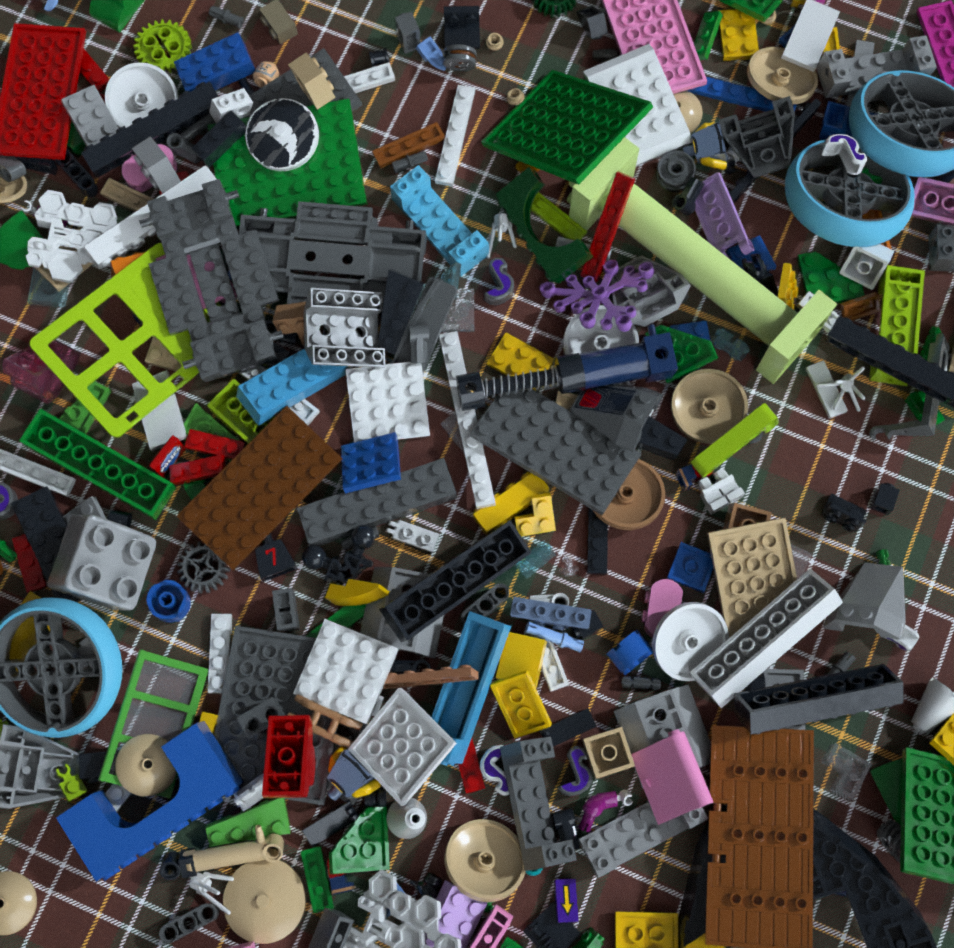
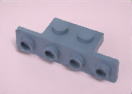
[510,597,591,631]

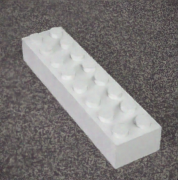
[690,569,843,708]

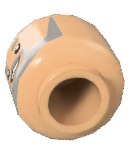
[253,61,279,88]

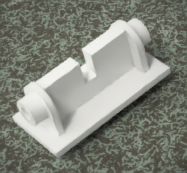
[233,773,264,811]

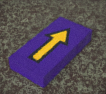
[554,879,579,923]

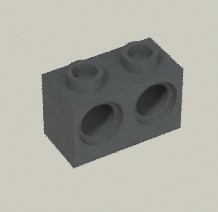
[395,11,421,54]
[272,588,300,633]
[237,697,285,741]

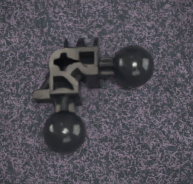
[302,525,376,586]

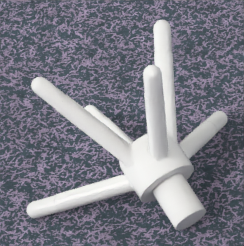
[816,367,865,412]

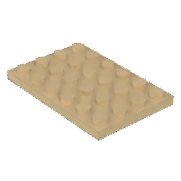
[707,518,797,638]

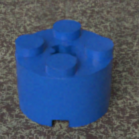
[146,580,191,623]
[606,630,654,676]

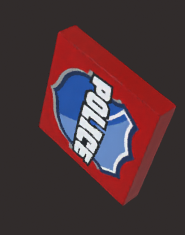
[150,435,186,478]

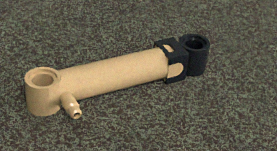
[160,825,284,880]

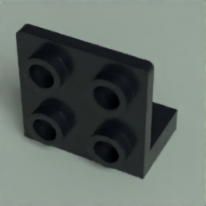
[444,6,480,49]
[821,493,867,532]

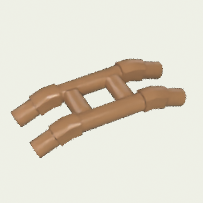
[287,694,363,748]

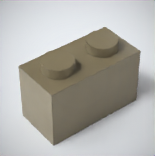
[259,0,298,44]

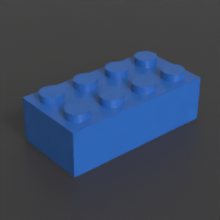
[174,32,256,92]

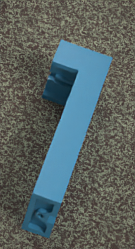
[431,611,511,766]

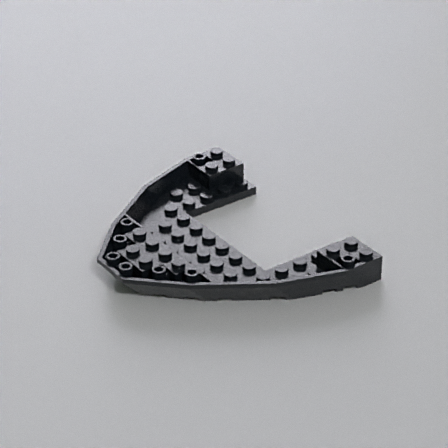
[678,805,937,948]

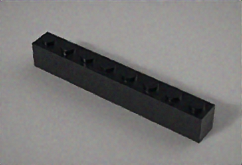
[825,316,954,408]

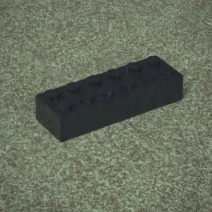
[11,486,82,603]

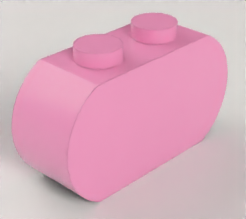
[122,144,177,192]
[641,579,683,638]
[466,904,513,948]

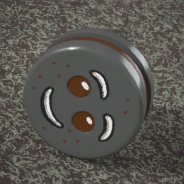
[443,44,477,71]

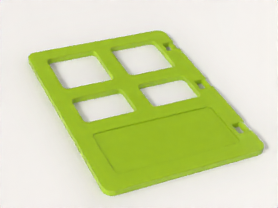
[30,243,221,438]

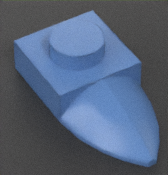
[416,36,446,71]

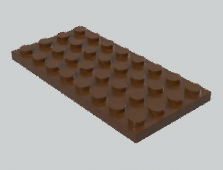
[177,406,343,571]

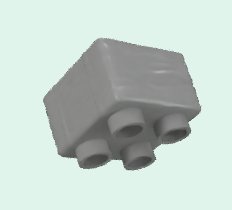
[47,514,156,611]

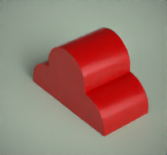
[262,715,315,798]

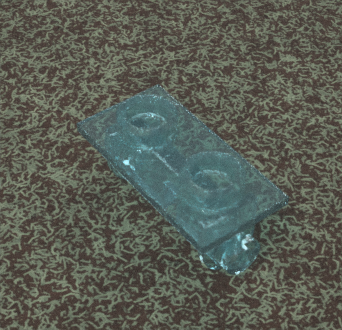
[710,328,751,362]
[515,540,556,579]

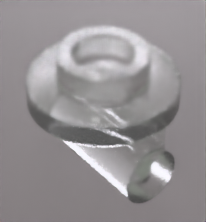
[559,556,579,576]

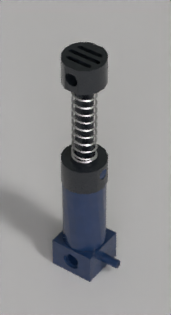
[456,324,678,411]

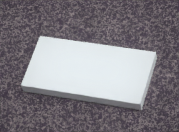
[781,0,840,72]
[132,370,187,451]

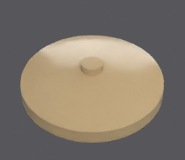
[747,47,818,105]
[671,369,748,444]
[444,819,526,902]
[223,860,306,944]

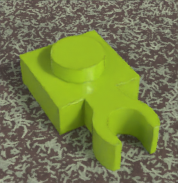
[56,764,87,803]

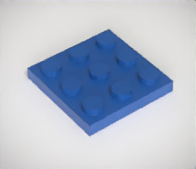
[341,432,401,493]

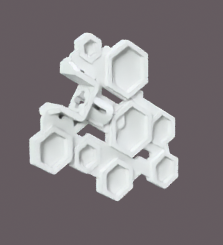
[26,190,145,283]
[343,870,461,948]

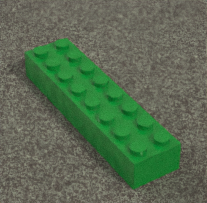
[19,409,176,521]

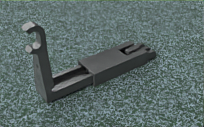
[869,333,949,441]

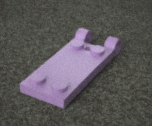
[695,172,754,258]

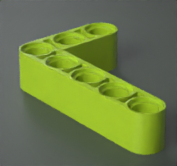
[690,403,779,478]

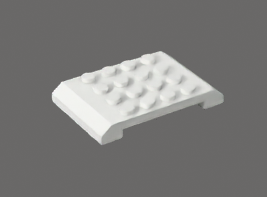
[583,44,692,167]

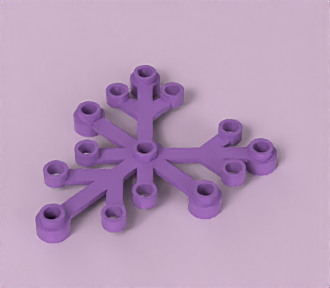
[540,260,655,332]

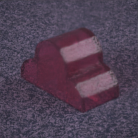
[2,339,81,404]

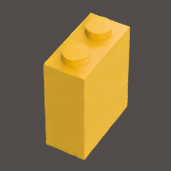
[496,632,547,688]

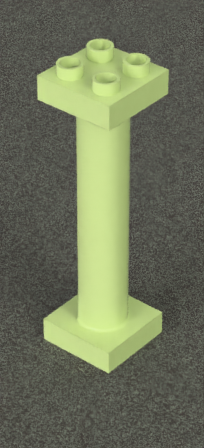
[567,137,837,384]

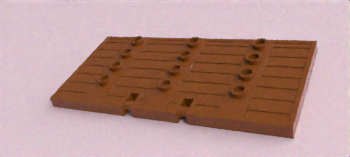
[705,725,814,948]

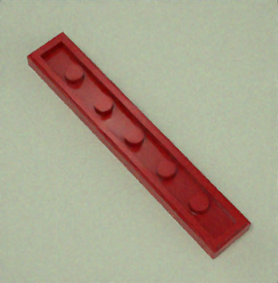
[580,171,636,283]

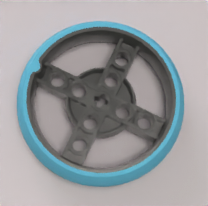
[849,70,954,177]
[785,139,915,247]
[0,598,122,738]

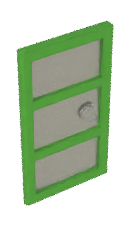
[98,650,209,799]

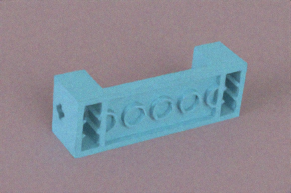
[390,165,489,277]

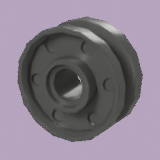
[656,151,696,192]

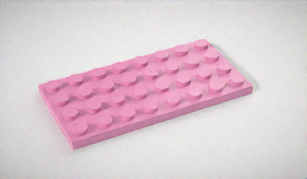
[601,0,707,94]

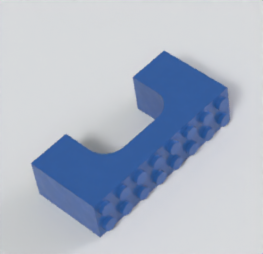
[56,721,243,882]

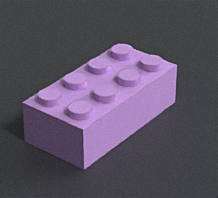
[425,880,488,948]

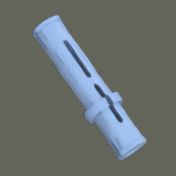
[524,621,584,653]

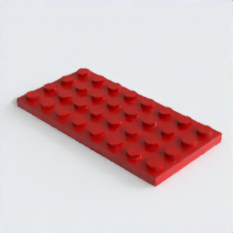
[0,23,86,160]

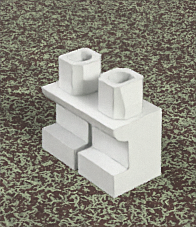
[698,468,745,515]

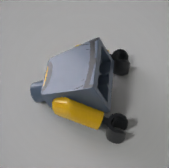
[683,122,736,175]
[327,737,381,801]

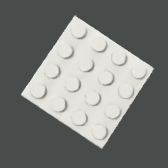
[346,362,430,442]
[293,619,399,725]
[348,688,457,806]

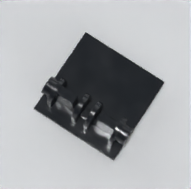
[523,903,581,948]

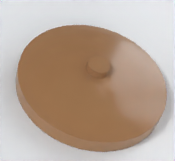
[593,459,665,530]

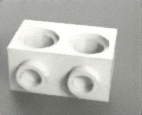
[209,88,253,124]

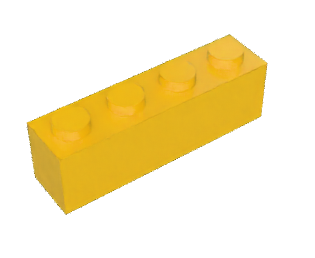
[473,472,549,535]

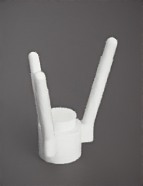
[486,213,517,259]
[189,871,234,915]

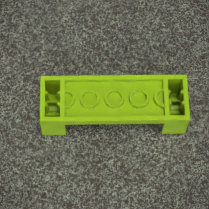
[869,265,925,386]

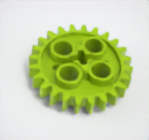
[133,19,192,74]

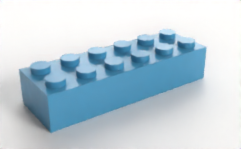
[236,349,353,426]

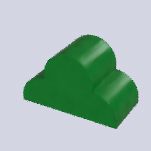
[89,0,145,33]

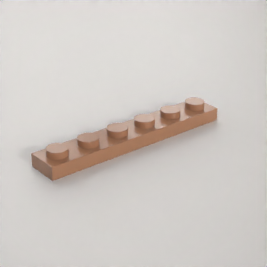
[383,665,478,689]

